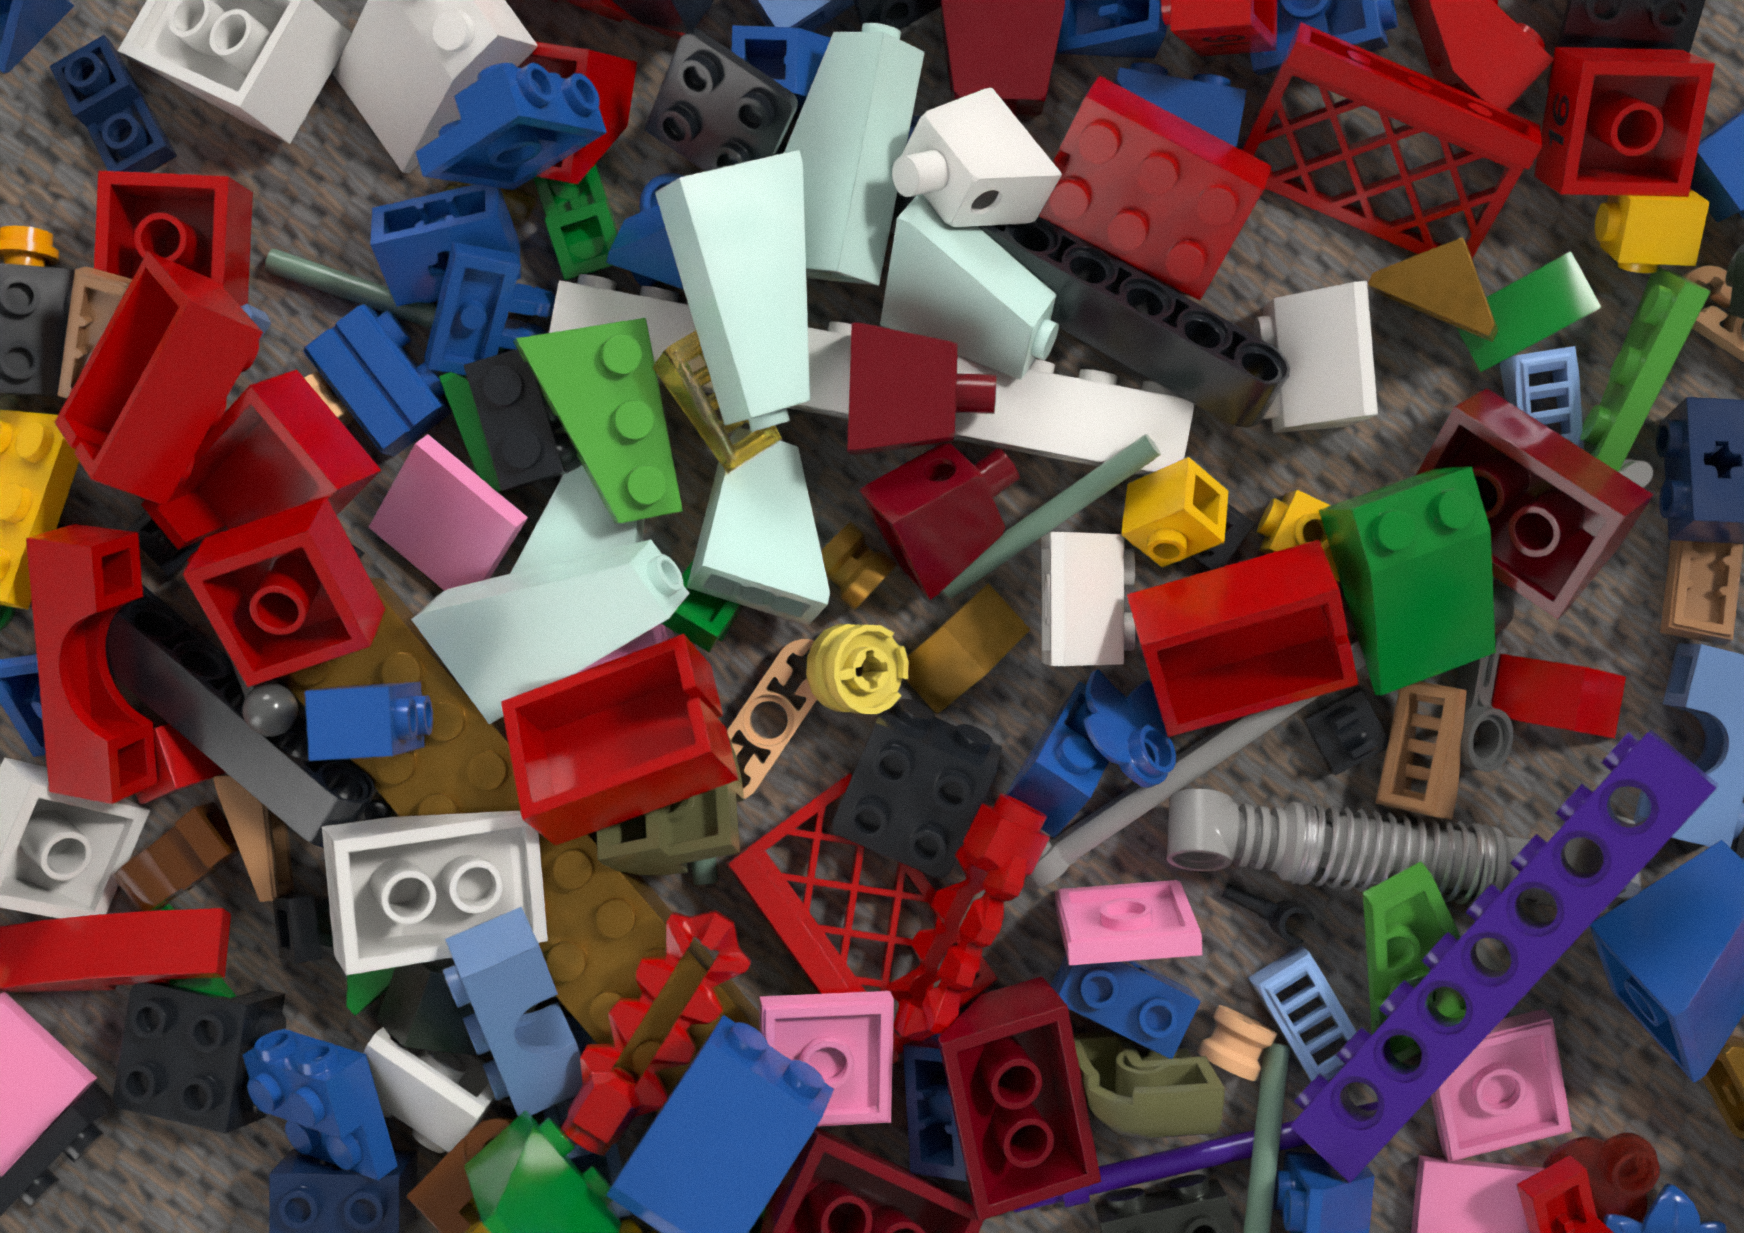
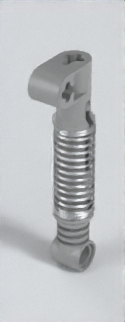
[1167,789,1641,913]

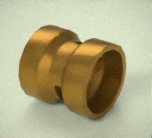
[821,521,897,610]

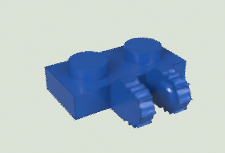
[424,242,556,375]

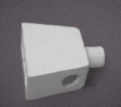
[892,88,1062,227]

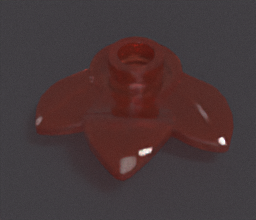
[1543,1133,1660,1222]

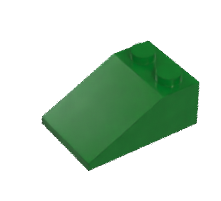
[1319,466,1496,696]
[464,1110,622,1233]

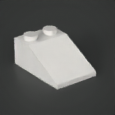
[118,0,352,144]
[333,0,538,173]
[322,810,548,975]

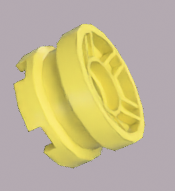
[806,624,909,714]

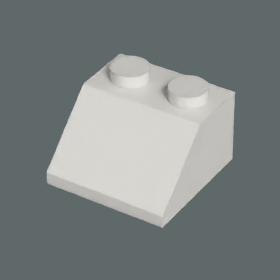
[1254,281,1378,433]
[1041,532,1135,666]
[0,757,150,918]
[363,1027,496,1153]

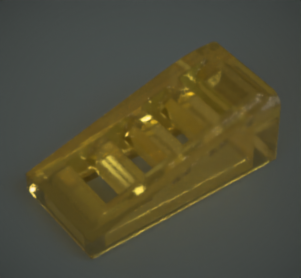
[652,330,782,474]

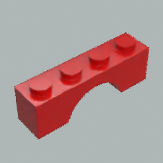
[26,524,157,804]

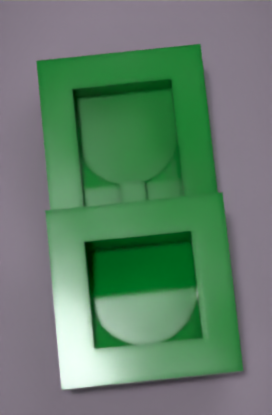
[533,163,618,281]
[1456,251,1601,372]

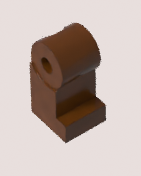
[113,802,240,912]
[406,1116,516,1233]

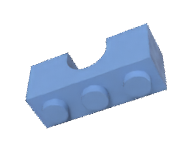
[1633,643,1744,848]
[443,907,583,1116]

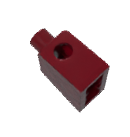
[940,0,1065,118]
[847,323,996,455]
[859,443,1020,600]

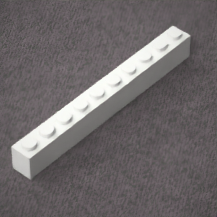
[549,274,1195,476]

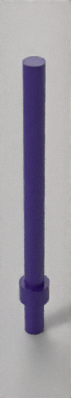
[1014,1101,1378,1213]

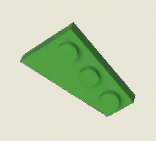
[1580,267,1711,471]
[513,317,683,524]
[1363,861,1466,1062]

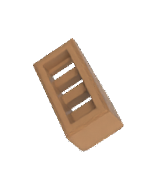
[1376,681,1467,820]
[213,774,294,902]

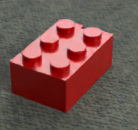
[1038,75,1272,301]
[54,251,263,506]
[141,369,381,563]
[1127,540,1359,737]
[501,634,739,846]

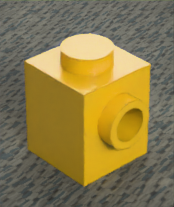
[1595,188,1710,273]
[1121,457,1229,568]
[1257,490,1340,582]

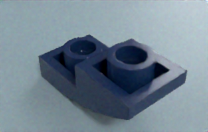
[49,35,177,173]

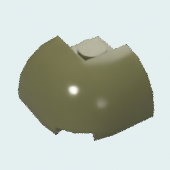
[597,718,744,875]
[1073,1031,1225,1139]

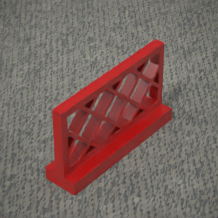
[1241,22,1542,259]
[724,773,998,1064]

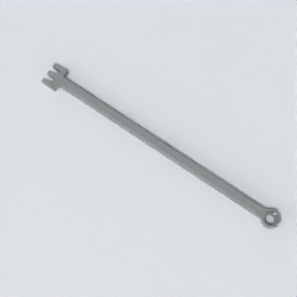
[1024,459,1653,890]

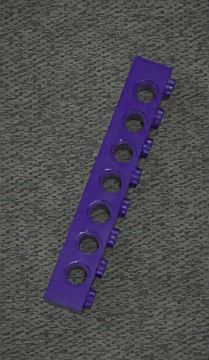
[1290,730,1718,1183]

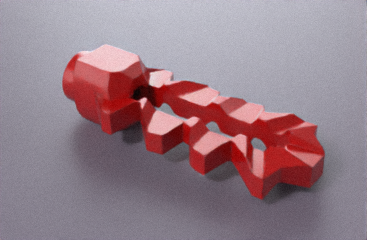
[887,793,1050,1041]
[561,910,751,1156]

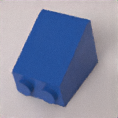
[1589,840,1744,1083]
[606,1015,834,1233]

